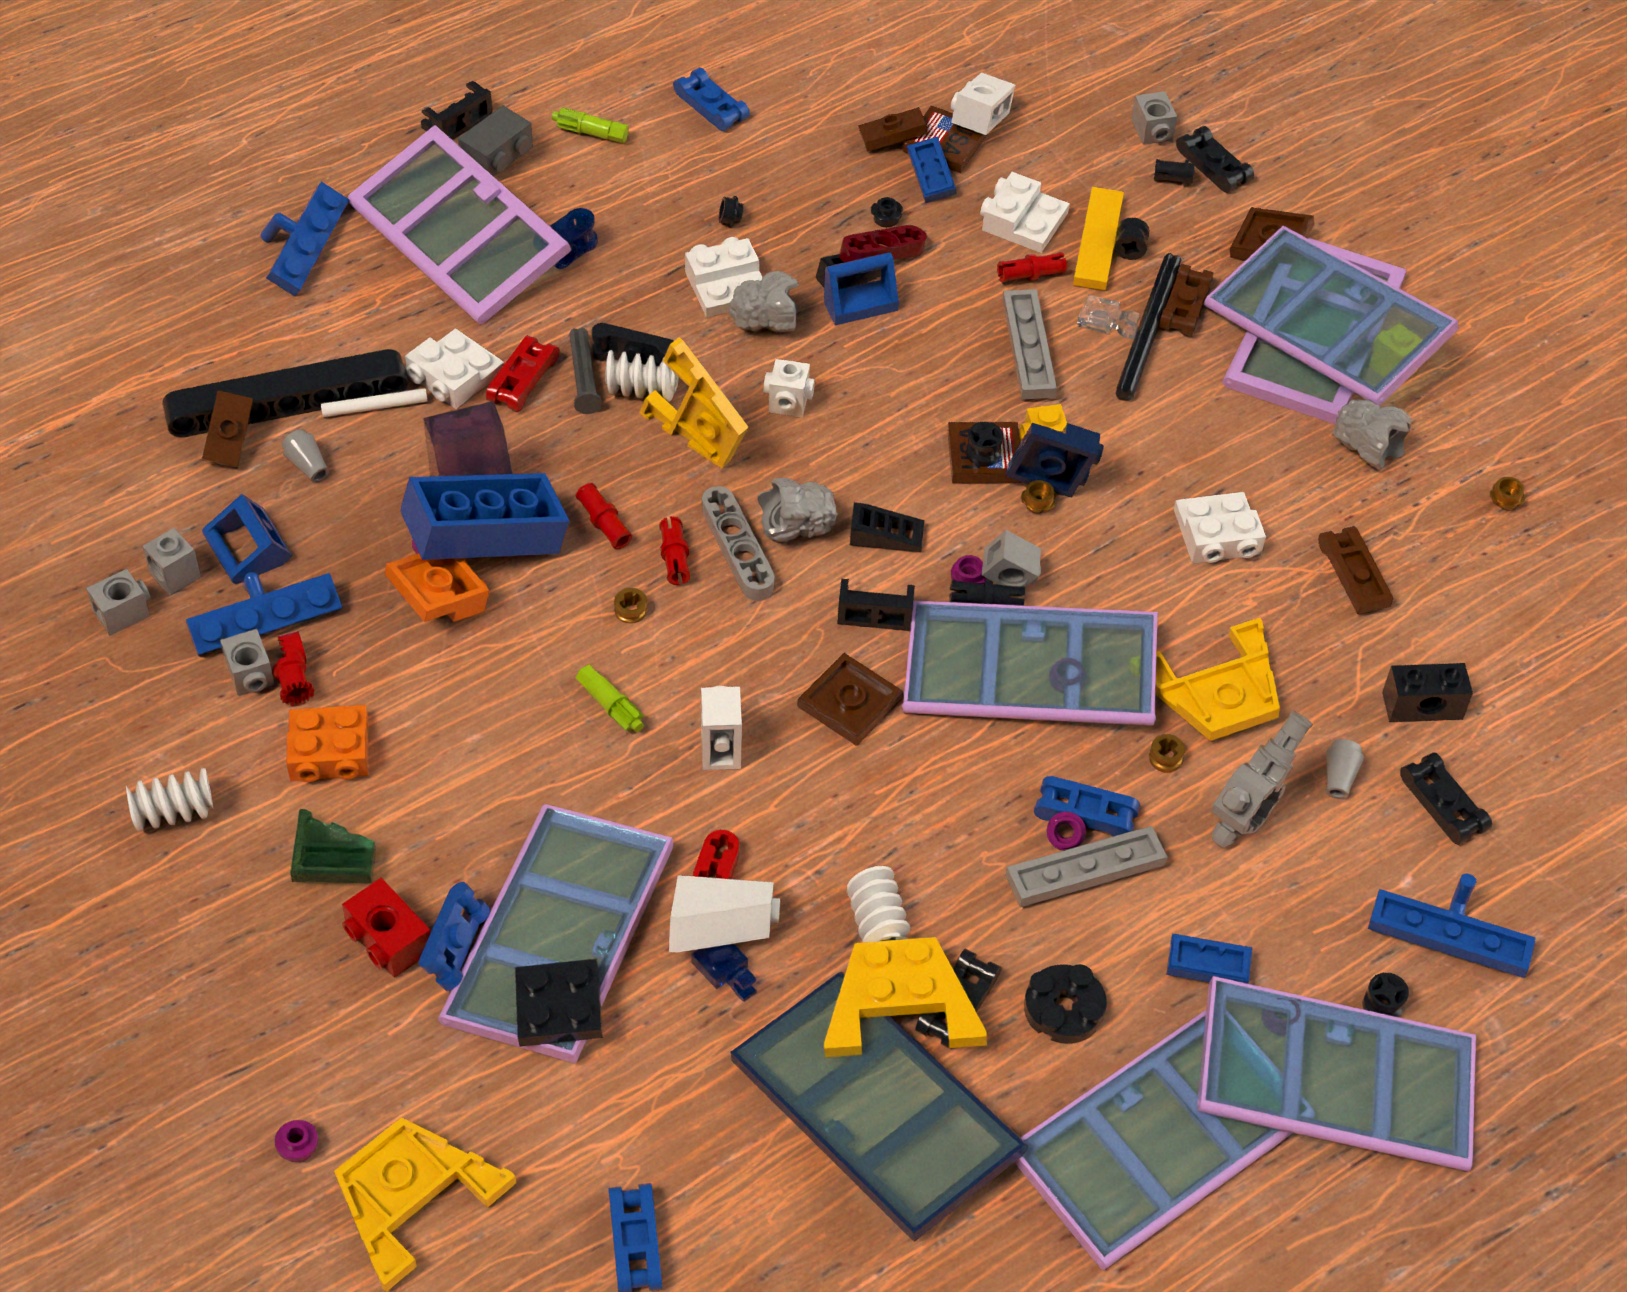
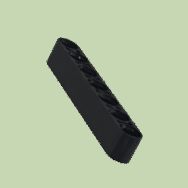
[162,349,409,437]

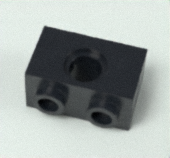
[1382,663,1473,722]

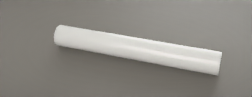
[321,388,428,418]

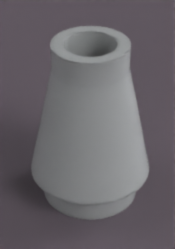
[282,429,329,483]
[1326,739,1364,799]

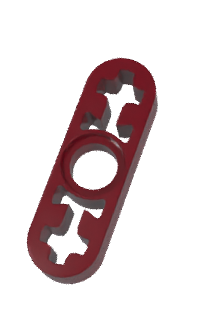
[839,225,927,262]

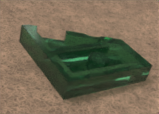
[290,809,376,884]

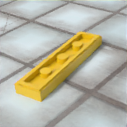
[1073,187,1124,291]

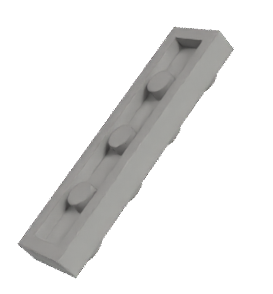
[1002,289,1057,399]
[1005,826,1167,907]

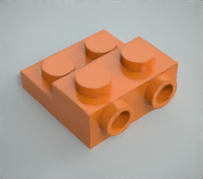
[385,553,489,622]
[286,705,368,782]

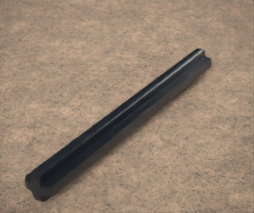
[1115,253,1181,401]

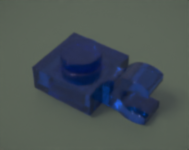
[691,944,757,1002]

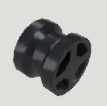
[1114,218,1150,260]
[966,422,1003,467]
[1362,973,1409,1018]

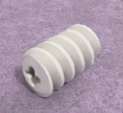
[605,350,679,402]
[126,768,213,832]
[847,866,910,942]

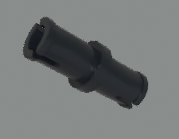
[949,580,1025,606]

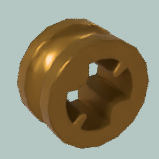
[614,587,647,624]
[1149,734,1185,773]

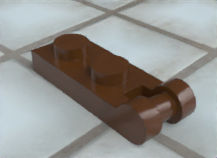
[1318,526,1394,614]

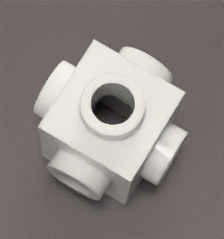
[763,359,815,417]

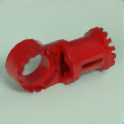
[272,631,315,706]

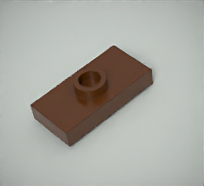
[858,107,928,152]
[202,390,253,469]

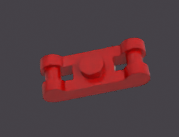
[486,335,560,412]

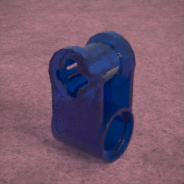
[534,208,598,269]

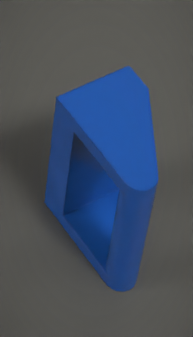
[824,252,899,325]
[202,494,293,584]

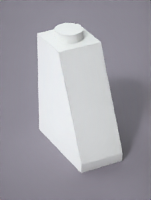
[669,875,780,953]

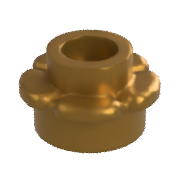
[1490,477,1525,509]
[1021,480,1056,513]

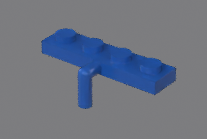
[260,181,349,296]
[186,572,342,656]
[1368,873,1536,978]

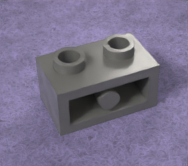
[458,105,533,177]

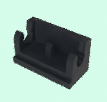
[421,81,493,140]
[837,578,915,631]

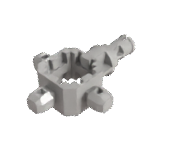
[1211,711,1313,848]

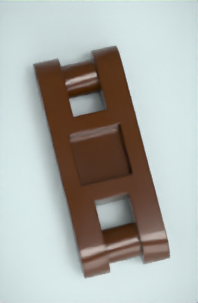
[1159,264,1214,337]

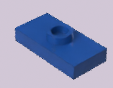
[907,136,956,203]
[1166,933,1252,984]

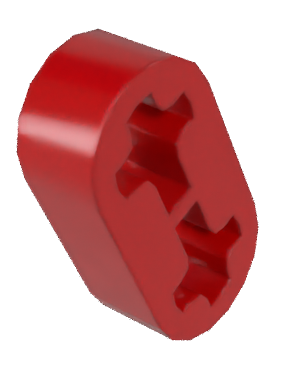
[693,829,739,879]

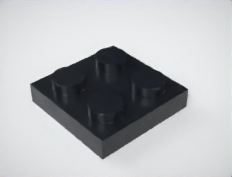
[515,958,603,1047]

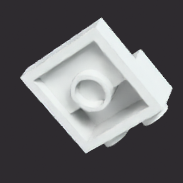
[980,172,1070,253]
[685,237,762,318]
[405,328,504,409]
[1174,492,1266,564]

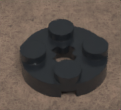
[1024,964,1107,1044]

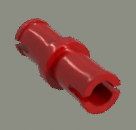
[997,252,1067,283]
[576,483,633,550]
[659,516,690,585]

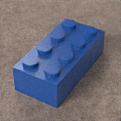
[400,473,569,560]

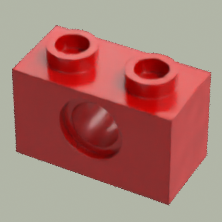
[342,877,431,978]

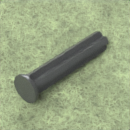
[569,327,602,414]

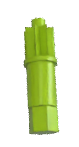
[552,107,629,144]
[576,664,644,733]

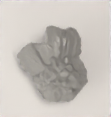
[729,271,799,333]
[1333,399,1412,470]
[757,478,838,542]

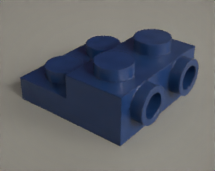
[1006,423,1104,498]

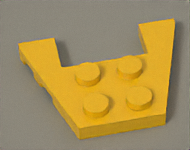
[639,337,748,469]
[1129,617,1280,741]
[824,937,987,1058]
[334,1117,517,1292]

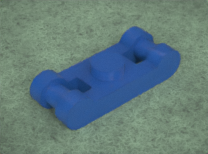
[673,67,750,131]
[1034,776,1140,837]
[419,882,491,991]
[608,1183,662,1292]

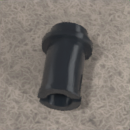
[1154,159,1195,186]

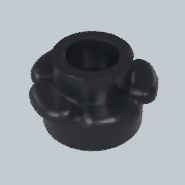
[719,196,743,228]
[871,197,903,228]

